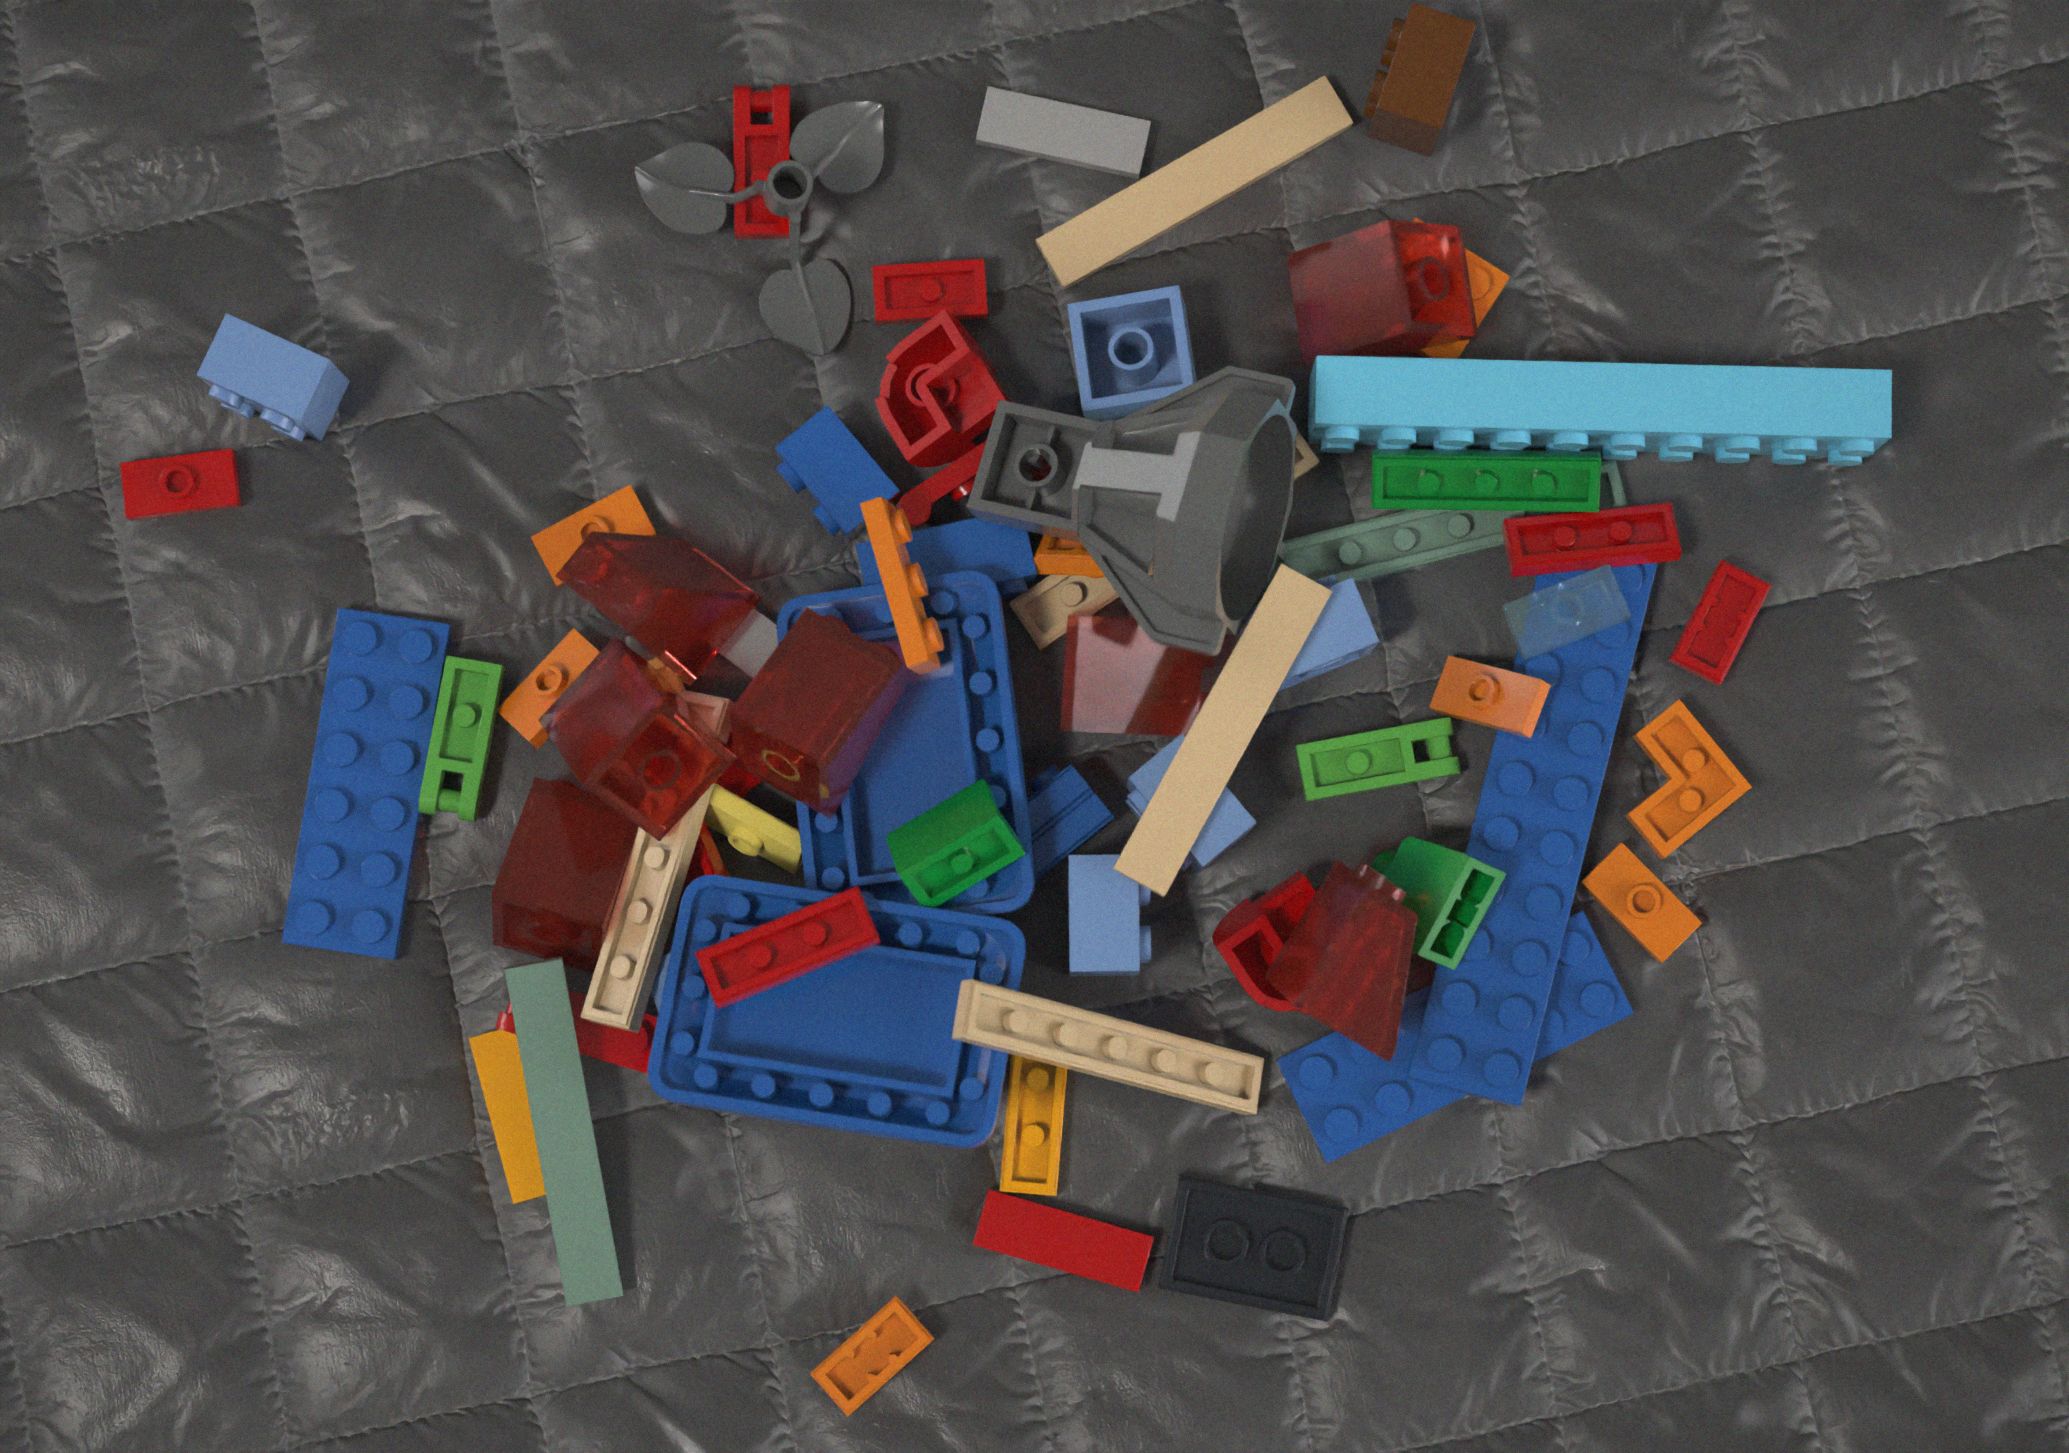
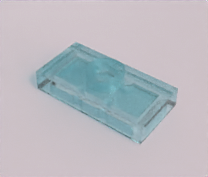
[1502,564,1631,661]

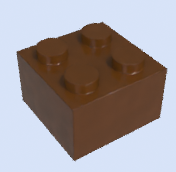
[1362,2,1477,157]

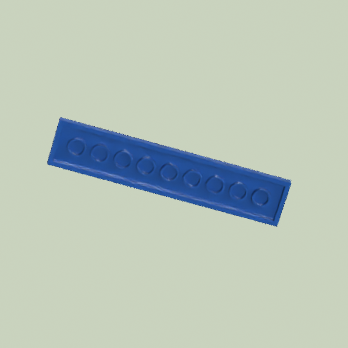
[1407,563,1658,1108]

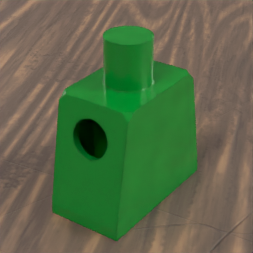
[1371,836,1507,970]

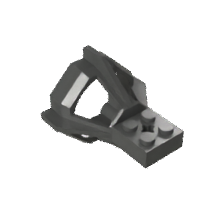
[967,366,1297,656]

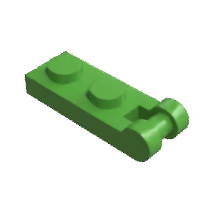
[419,655,505,822]
[1295,718,1462,803]

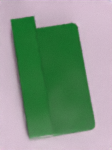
[886,779,1026,908]

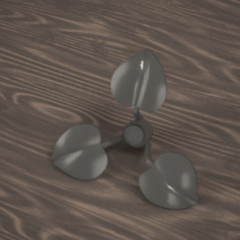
[634,101,884,357]

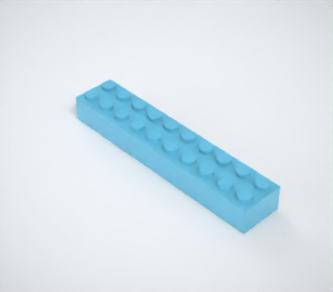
[1308,355,1892,466]

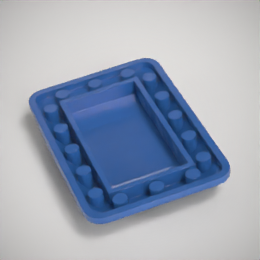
[776,570,1035,916]
[648,875,1026,1148]

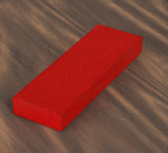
[1502,502,1682,578]
[695,886,881,1010]
[973,1189,1154,1293]

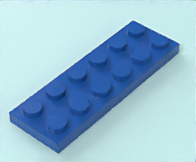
[281,608,453,960]
[1275,911,1634,1164]

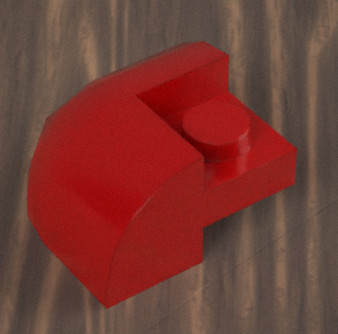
[875,308,1011,468]
[1212,871,1370,1013]

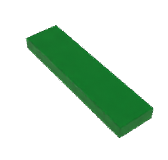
[1371,449,1601,512]

